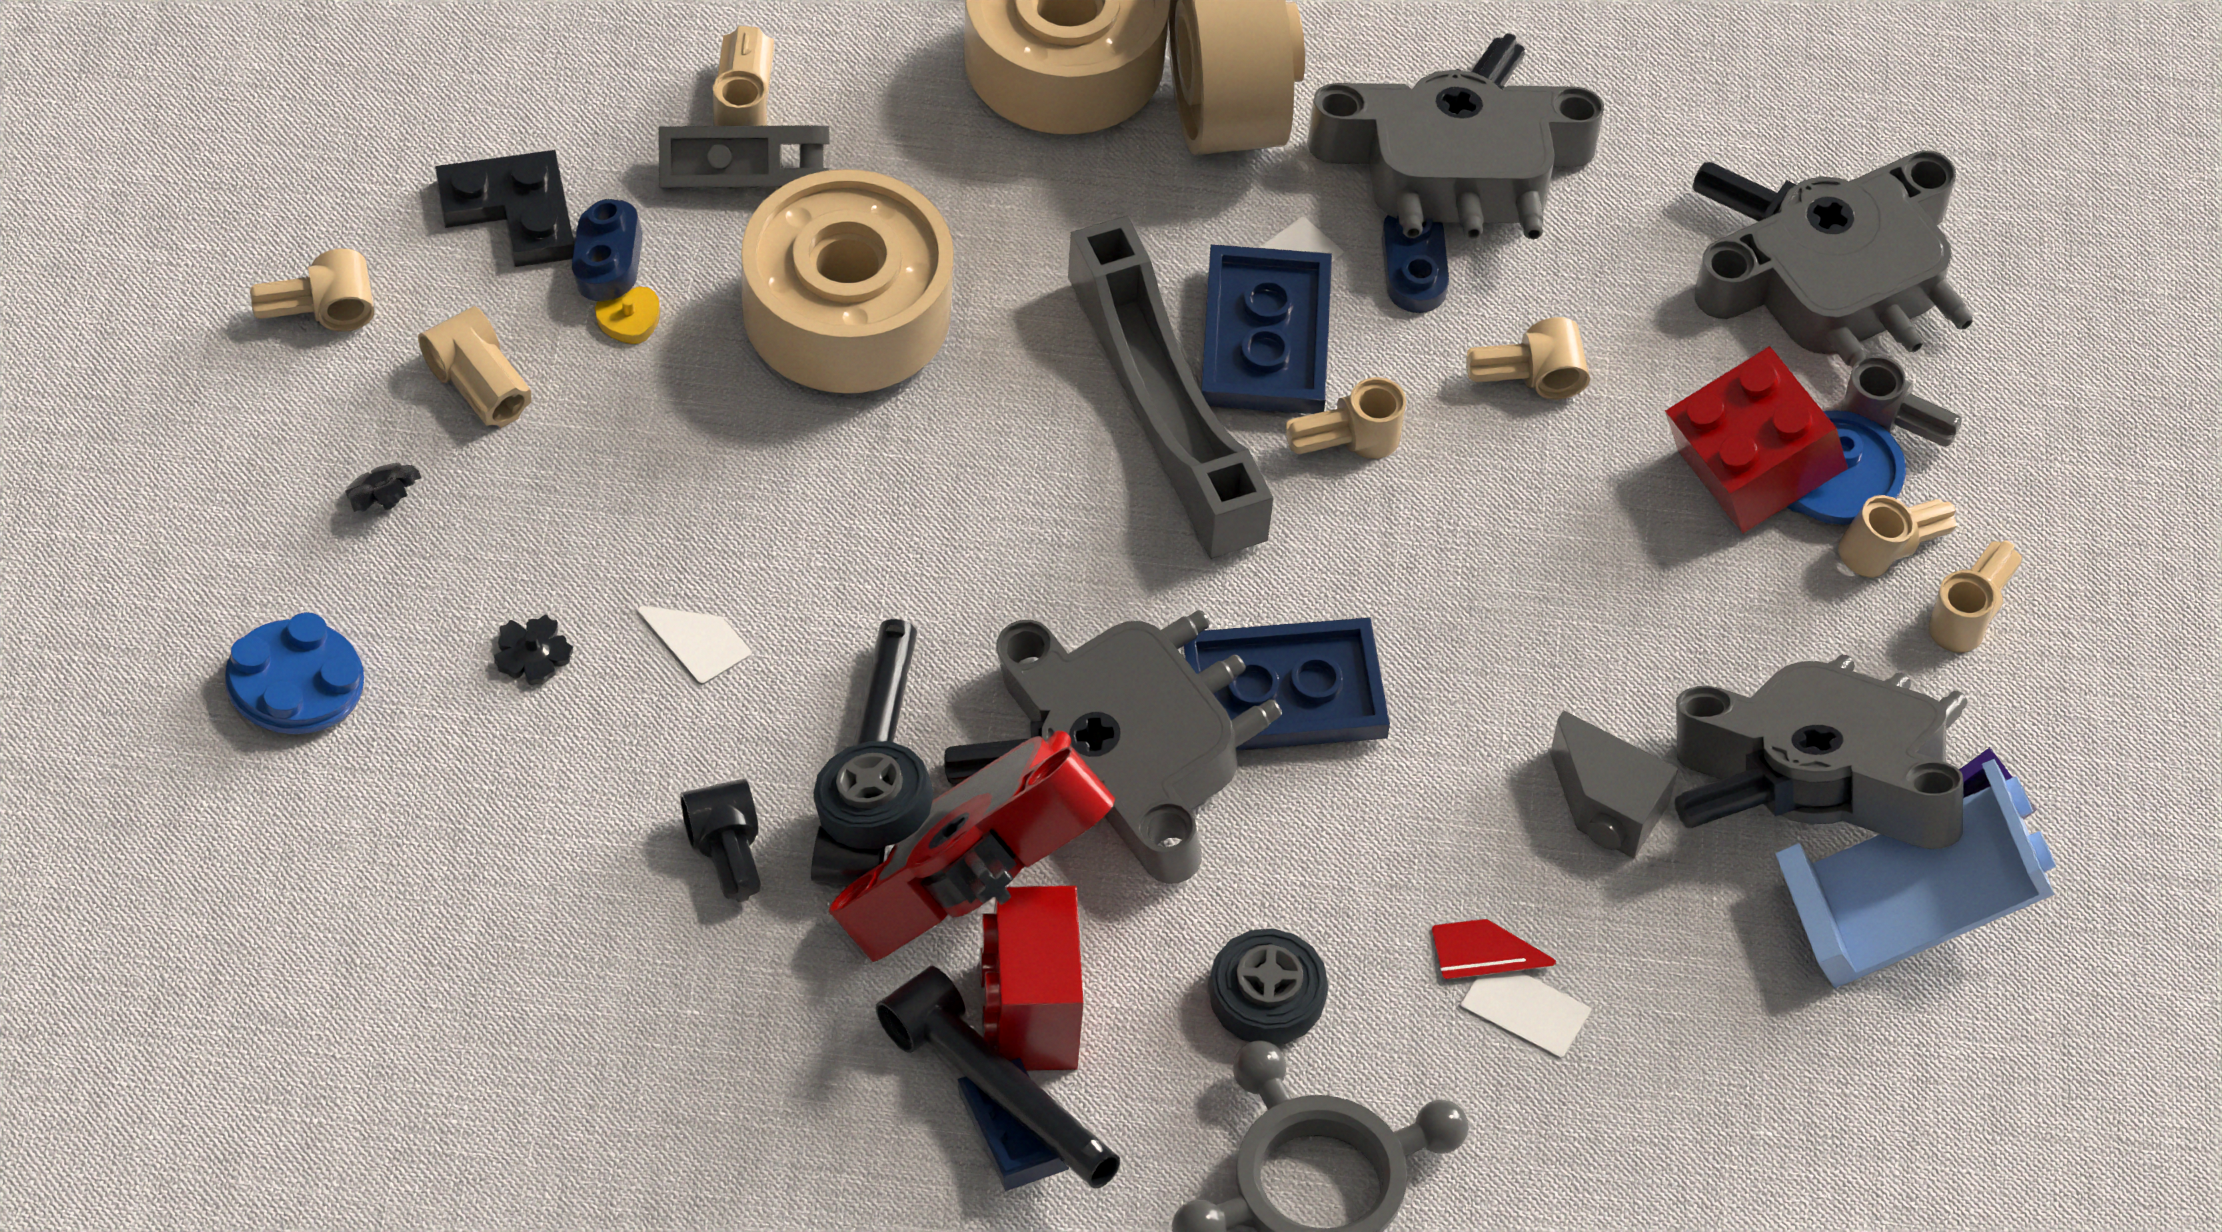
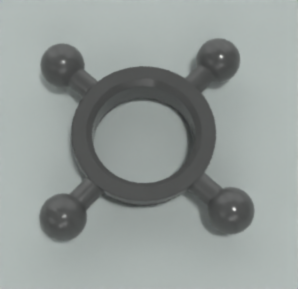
[1172,1041,1469,1232]

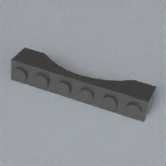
[1068,215,1274,559]

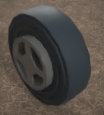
[813,741,933,849]
[1208,928,1329,1045]

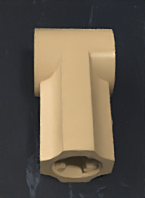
[713,26,775,126]
[418,306,532,428]

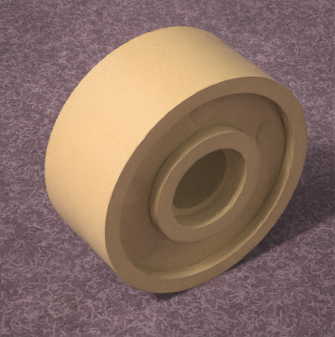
[963,0,1170,134]
[1167,0,1305,155]
[741,169,954,393]

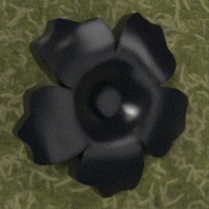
[345,463,422,512]
[494,614,573,685]

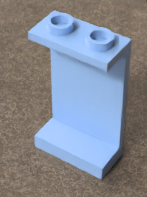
[1775,759,2056,988]

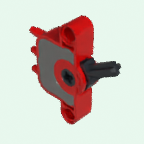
[828,731,1115,962]

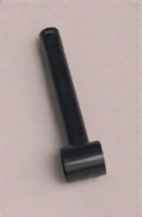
[811,619,917,887]
[875,966,1120,1189]

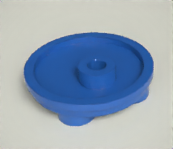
[1787,410,1906,525]
[225,612,364,734]

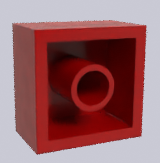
[1665,346,1848,534]
[980,885,1084,1071]

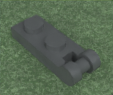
[658,125,830,188]

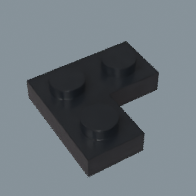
[435,150,575,267]

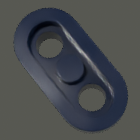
[572,199,643,301]
[1382,215,1449,313]

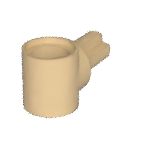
[250,249,374,332]
[1466,317,1590,400]
[1285,377,1406,459]
[1838,495,1957,577]
[1929,540,2022,653]

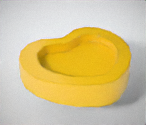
[595,286,661,344]

